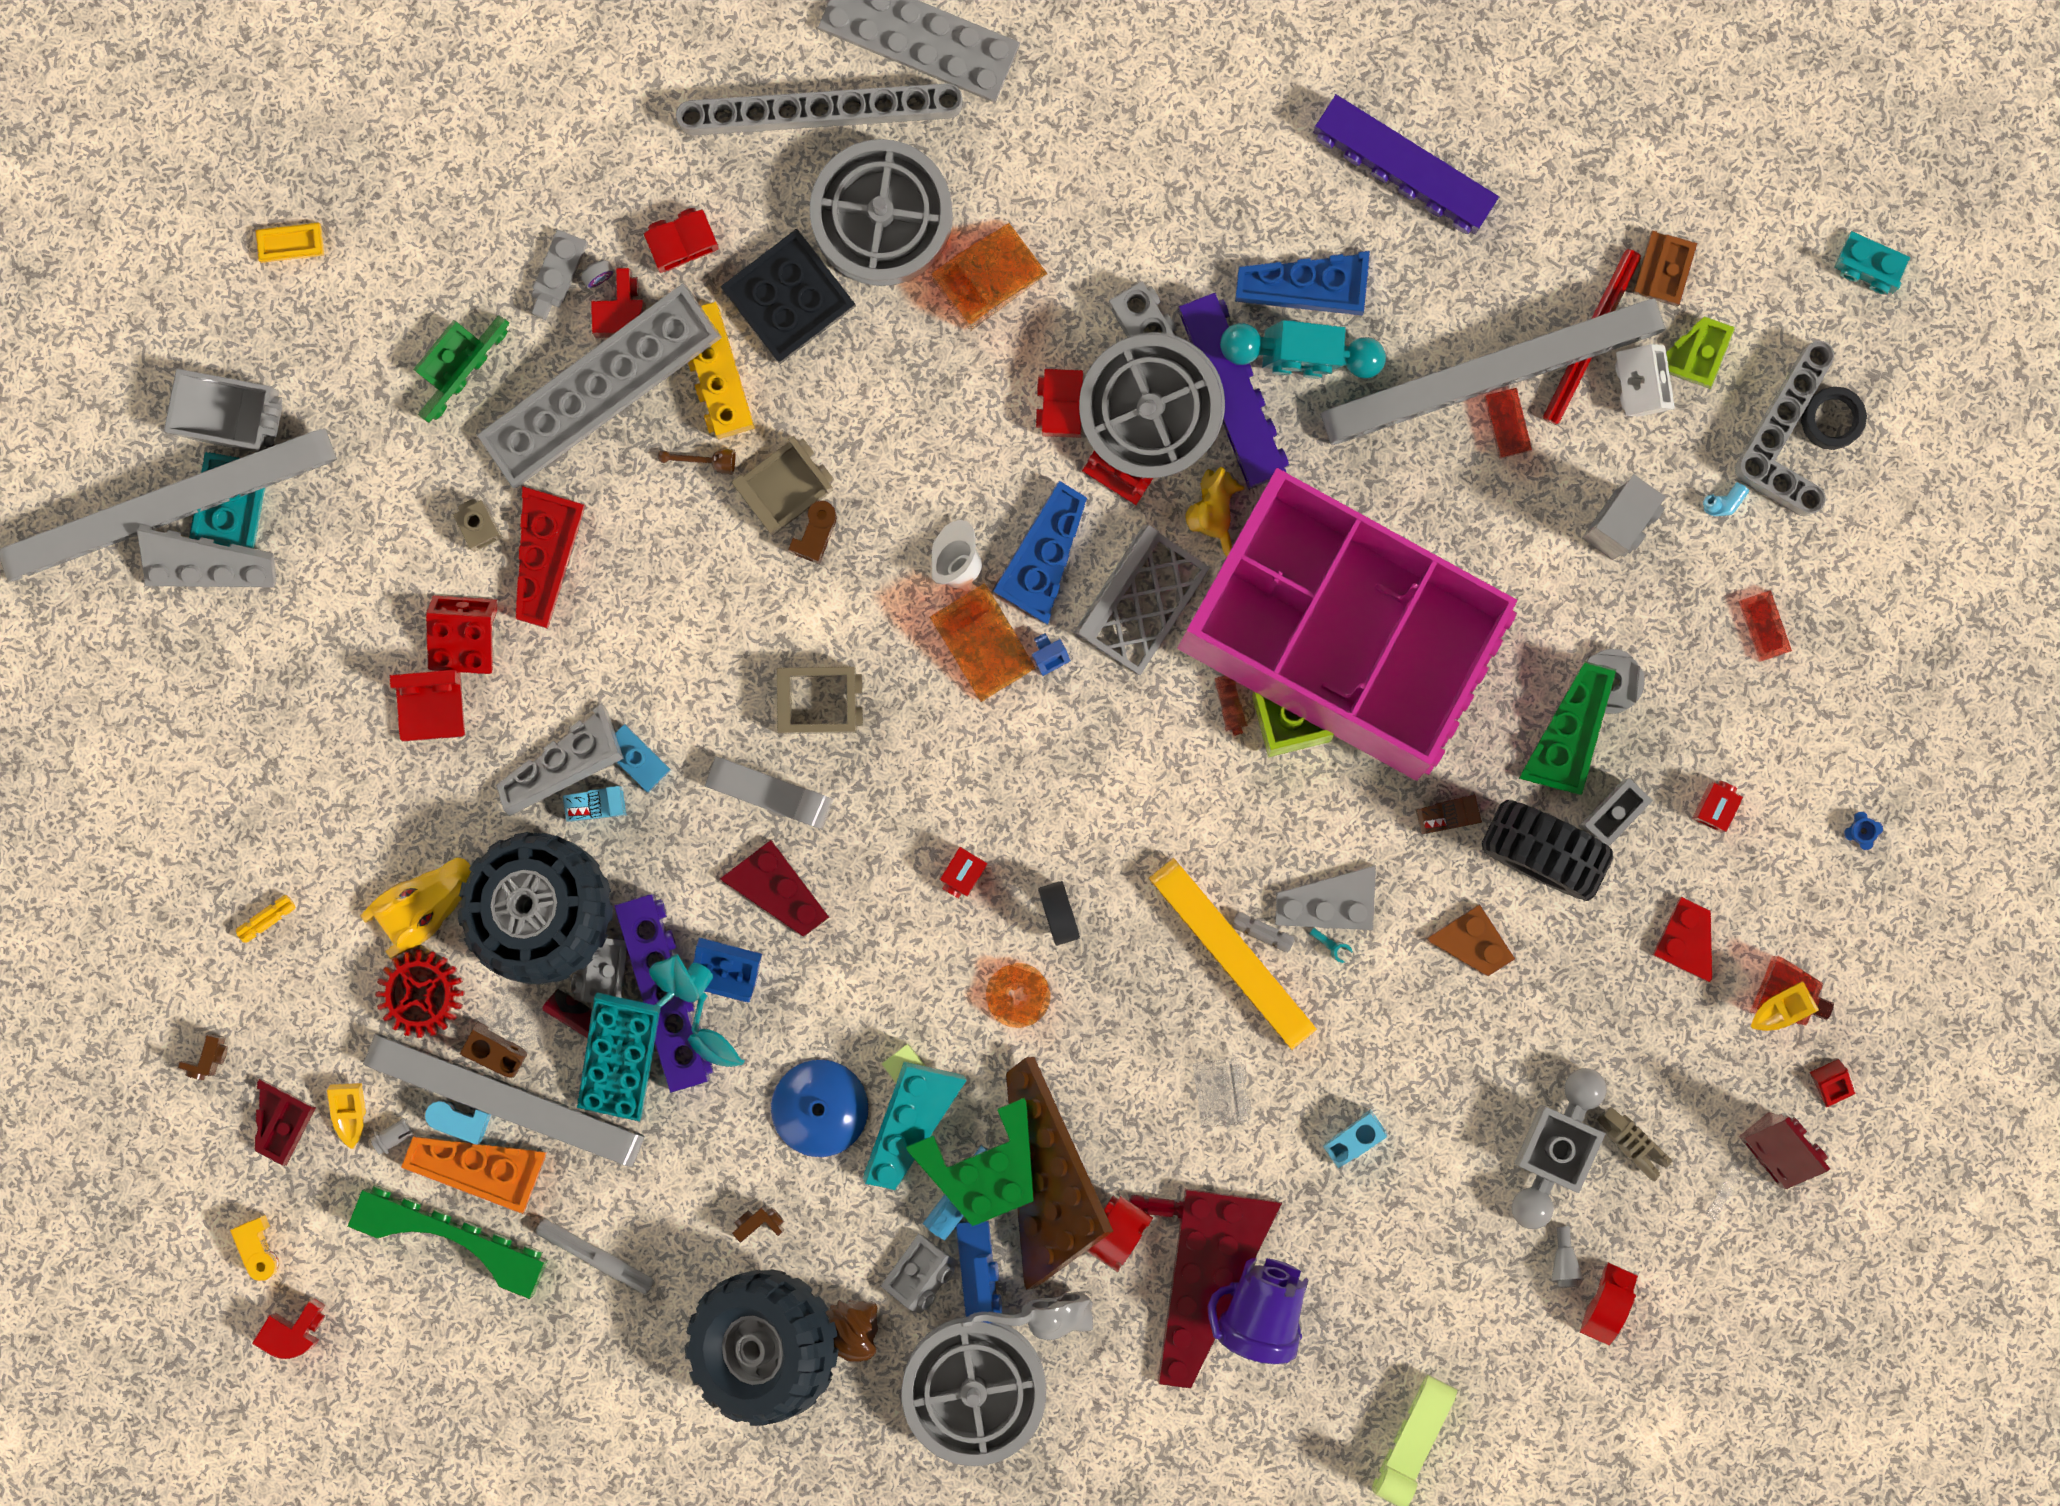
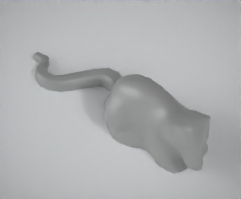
[961,1292,1093,1340]

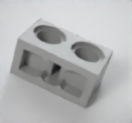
[1108,281,1177,338]

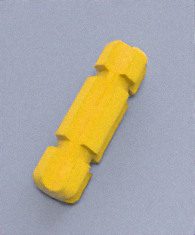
[235,895,296,943]

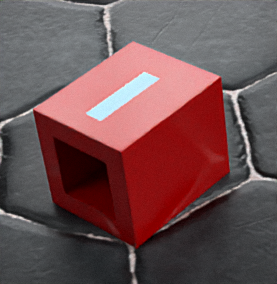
[1692,780,1743,833]
[940,847,988,899]

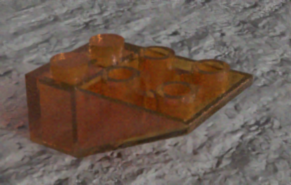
[931,223,1048,332]
[929,583,1036,702]

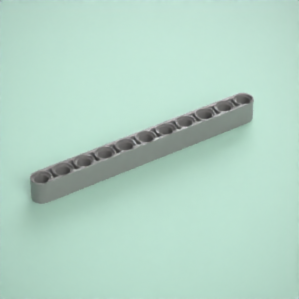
[1320,299,1666,445]
[0,428,337,582]

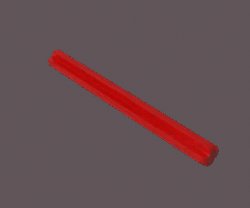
[1543,249,1641,425]

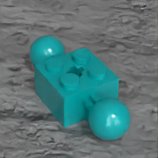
[1220,320,1386,379]

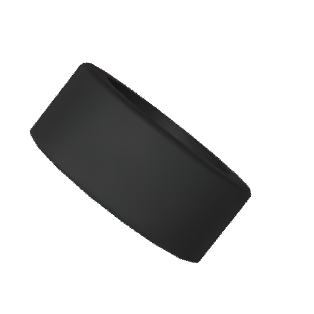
[1801,386,1867,450]
[1038,881,1080,946]

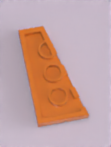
[401,1136,548,1214]

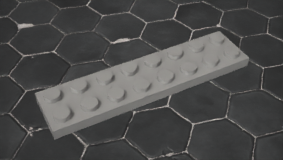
[477,283,722,488]

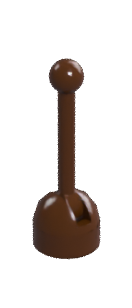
[657,449,736,475]

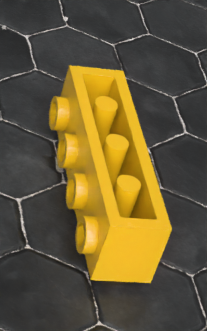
[688,301,755,440]

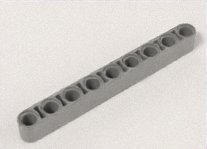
[676,83,963,136]
[363,1033,645,1167]

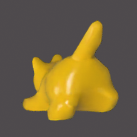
[1185,467,1244,557]

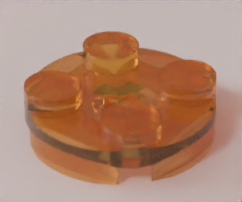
[986,963,1051,1028]

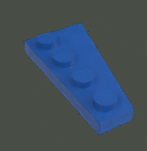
[1235,251,1370,316]
[992,481,1087,625]

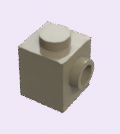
[453,499,503,552]

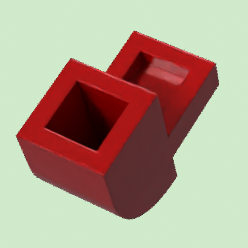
[591,268,646,338]
[1580,1262,1638,1346]
[252,1298,325,1359]

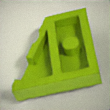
[1666,316,1735,389]

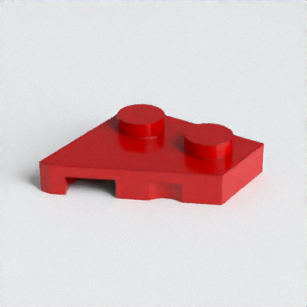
[1652,897,1712,982]

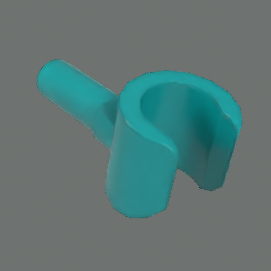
[1309,928,1353,963]

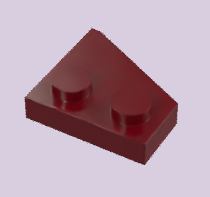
[255,1079,316,1166]

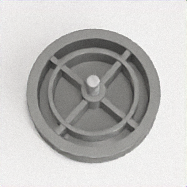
[810,139,953,286]
[1079,332,1225,478]
[901,1317,1046,1466]

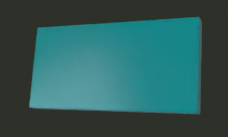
[577,992,661,1122]

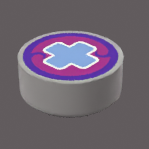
[581,260,615,288]

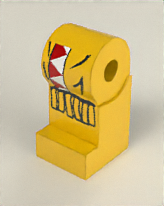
[230,1215,279,1281]

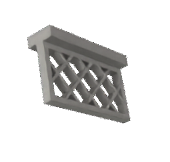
[1073,525,1210,675]

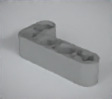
[705,756,834,830]

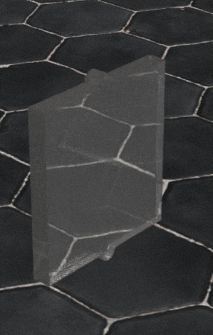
[478,981,554,1051]

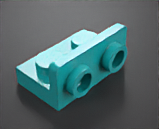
[1834,231,1910,295]

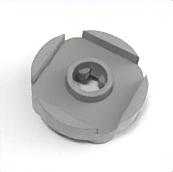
[1586,649,1645,714]

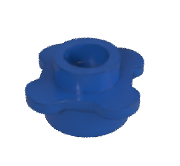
[1844,812,1883,850]

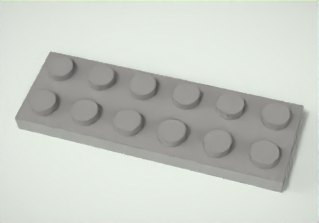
[818,0,1020,103]

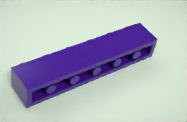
[1313,94,1499,235]
[1178,293,1289,490]

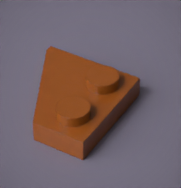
[1427,904,1515,976]

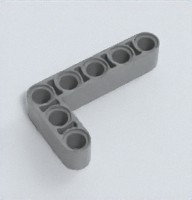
[1735,341,1834,517]

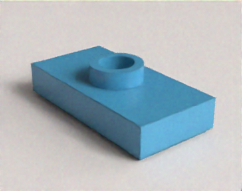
[615,724,671,793]

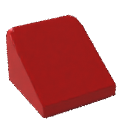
[1810,1059,1856,1108]

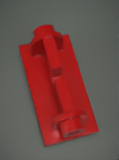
[1082,450,1153,505]

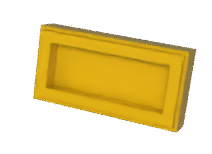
[255,222,324,263]

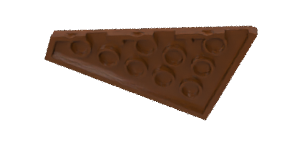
[1006,1057,1113,1290]

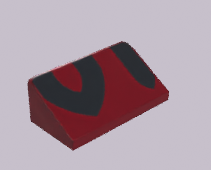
[542,989,592,1039]

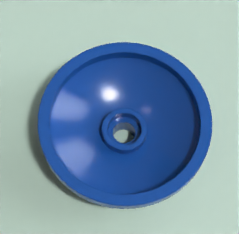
[771,1060,868,1157]

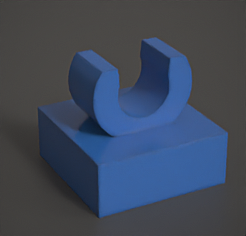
[1032,633,1071,676]

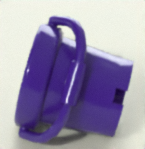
[1208,1258,1308,1365]

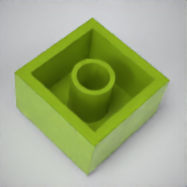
[1252,691,1334,758]

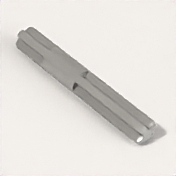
[536,1219,654,1294]

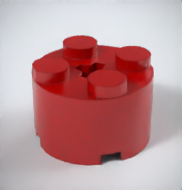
[1086,1195,1153,1273]

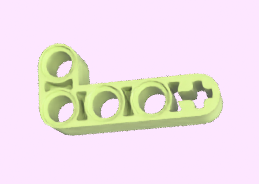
[1372,1375,1458,1506]

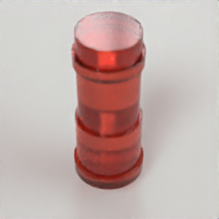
[1214,675,1248,736]

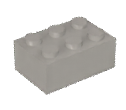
[1582,474,1666,560]

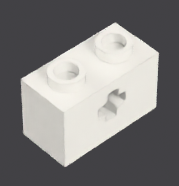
[1615,344,1675,417]

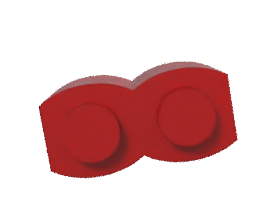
[643,208,719,273]
[1036,369,1084,438]

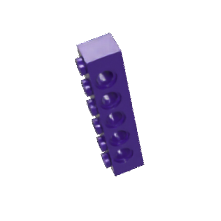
[614,894,714,1093]

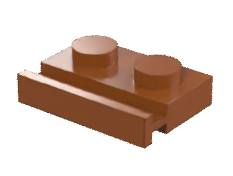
[1633,230,1698,307]

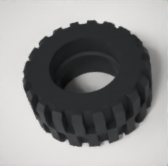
[1482,800,1614,901]

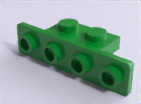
[413,315,510,423]

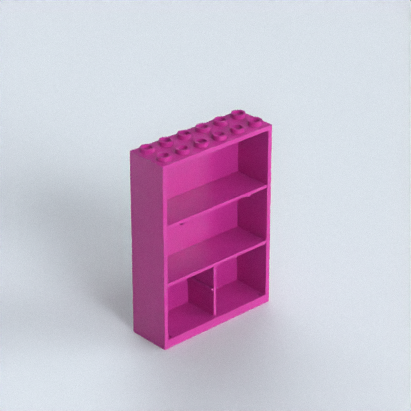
[1177,468,1518,781]

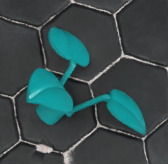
[624,954,745,1067]

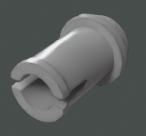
[369,1118,414,1155]

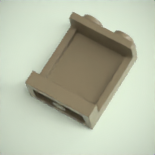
[731,436,834,536]

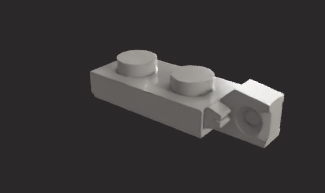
[532,229,588,321]

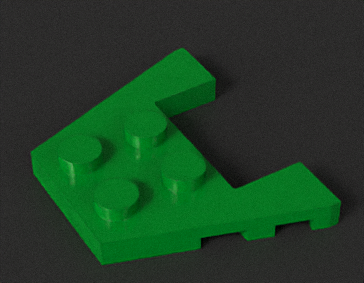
[906,1097,1033,1226]

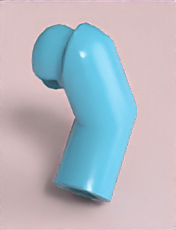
[1703,482,1750,517]

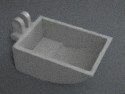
[164,368,283,452]

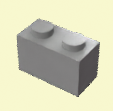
[1579,778,1653,846]

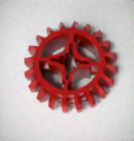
[375,950,465,1038]

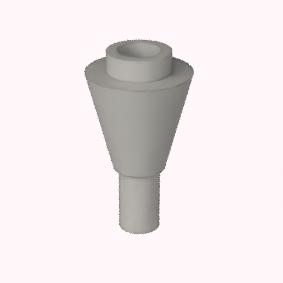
[1551,1226,1584,1288]

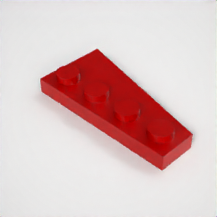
[516,486,586,629]

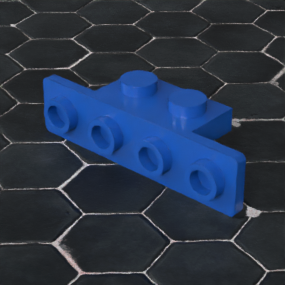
[956,1221,1002,1324]

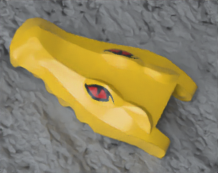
[360,857,471,960]

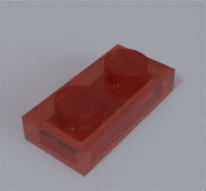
[1484,388,1532,459]
[1738,590,1792,662]

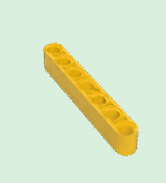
[1148,858,1317,1050]

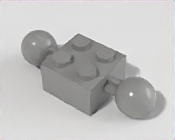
[1512,1068,1607,1229]

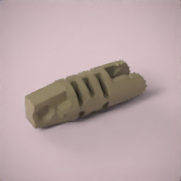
[1597,1107,1672,1182]

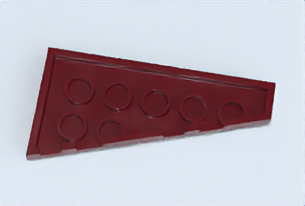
[1158,1189,1282,1389]

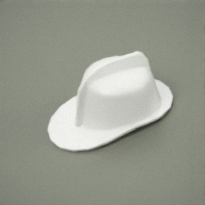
[931,520,982,591]

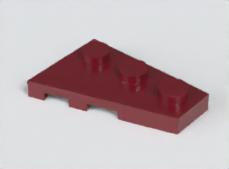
[720,840,830,937]

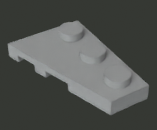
[1275,865,1376,930]

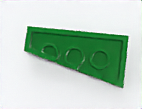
[1519,661,1616,795]

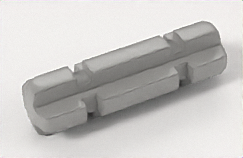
[1232,912,1294,952]

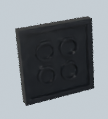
[720,229,856,365]

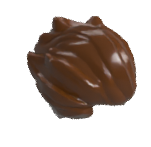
[825,1299,878,1362]

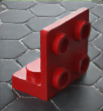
[426,595,497,674]
[389,670,465,742]

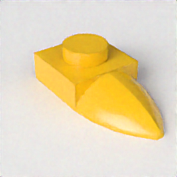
[1750,981,1819,1031]
[327,1083,366,1149]

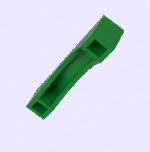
[347,1185,548,1299]

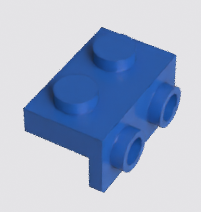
[693,938,762,1002]

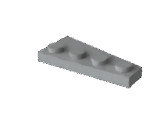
[137,524,276,587]
[496,703,623,816]

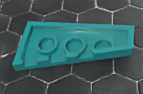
[862,1062,967,1190]

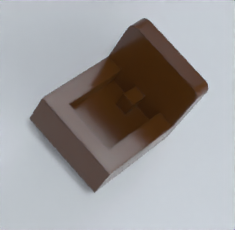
[178,1034,228,1080]
[732,1205,785,1243]

